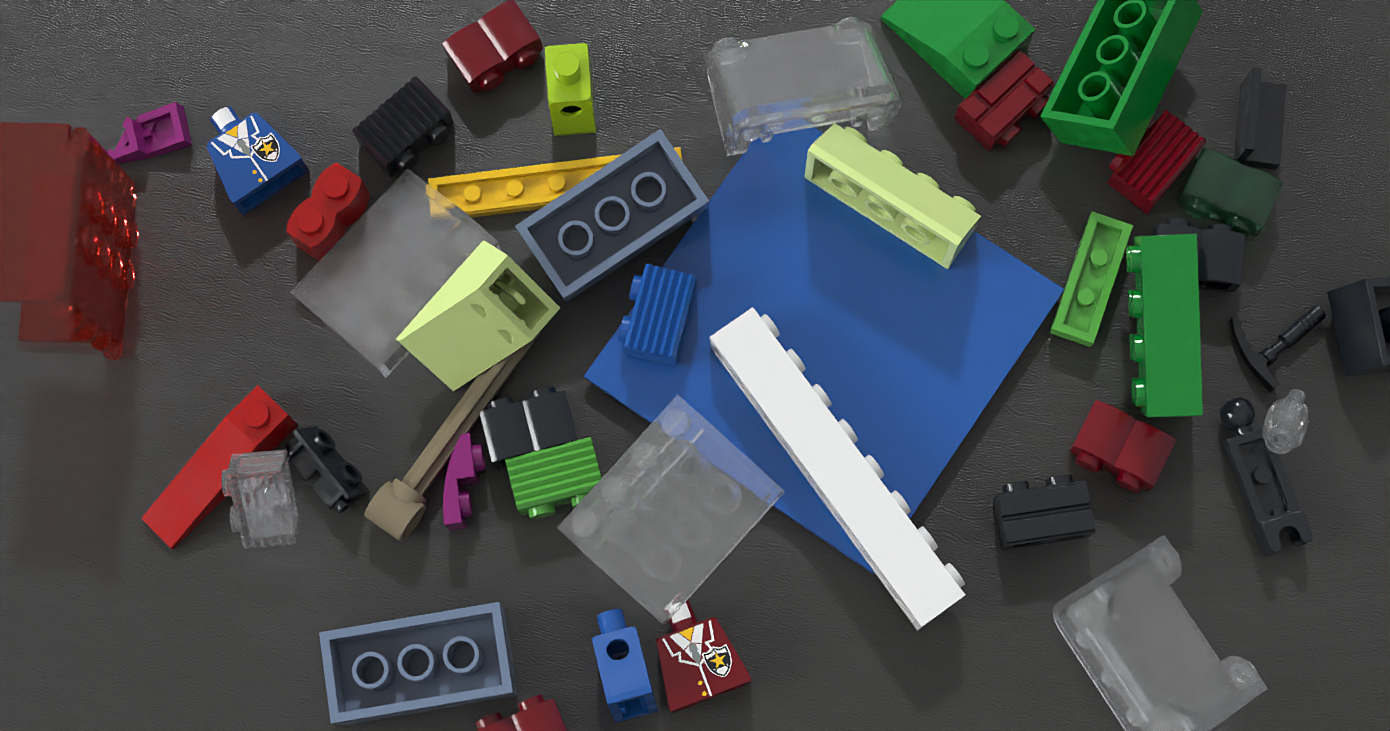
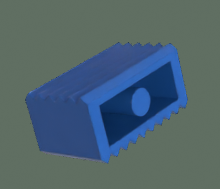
[618,264,697,367]

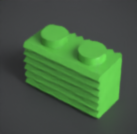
[505,437,606,519]

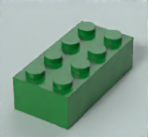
[1040,0,1203,156]
[1126,234,1203,417]

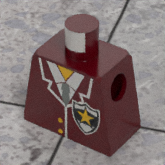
[656,599,752,714]

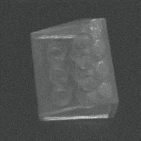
[290,169,501,378]
[557,394,785,625]

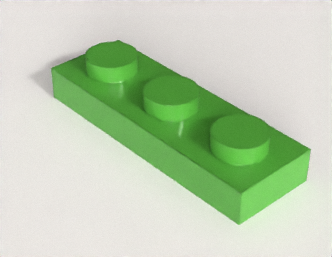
[1050,211,1133,347]

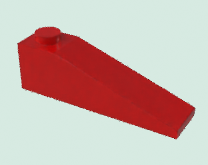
[141,385,299,549]

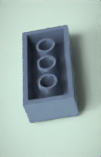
[515,129,709,303]
[319,602,518,726]

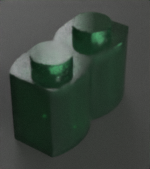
[1177,148,1283,237]

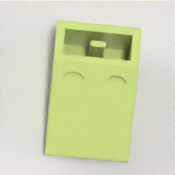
[396,240,560,391]

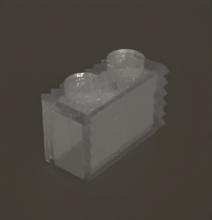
[221,450,300,549]

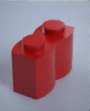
[286,162,370,262]

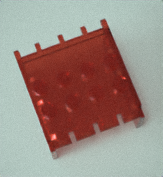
[0,122,139,360]

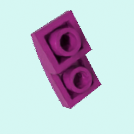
[443,433,485,531]

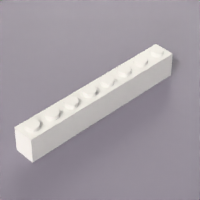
[710,307,965,631]

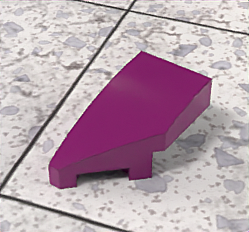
[106,102,192,165]

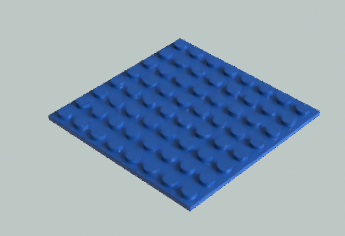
[584,104,1064,574]

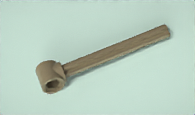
[364,331,541,542]

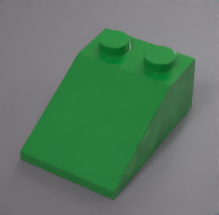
[880,0,1035,99]

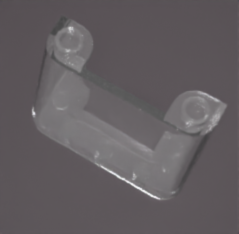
[704,17,902,156]
[1053,535,1268,731]

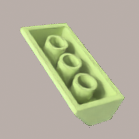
[804,123,981,269]

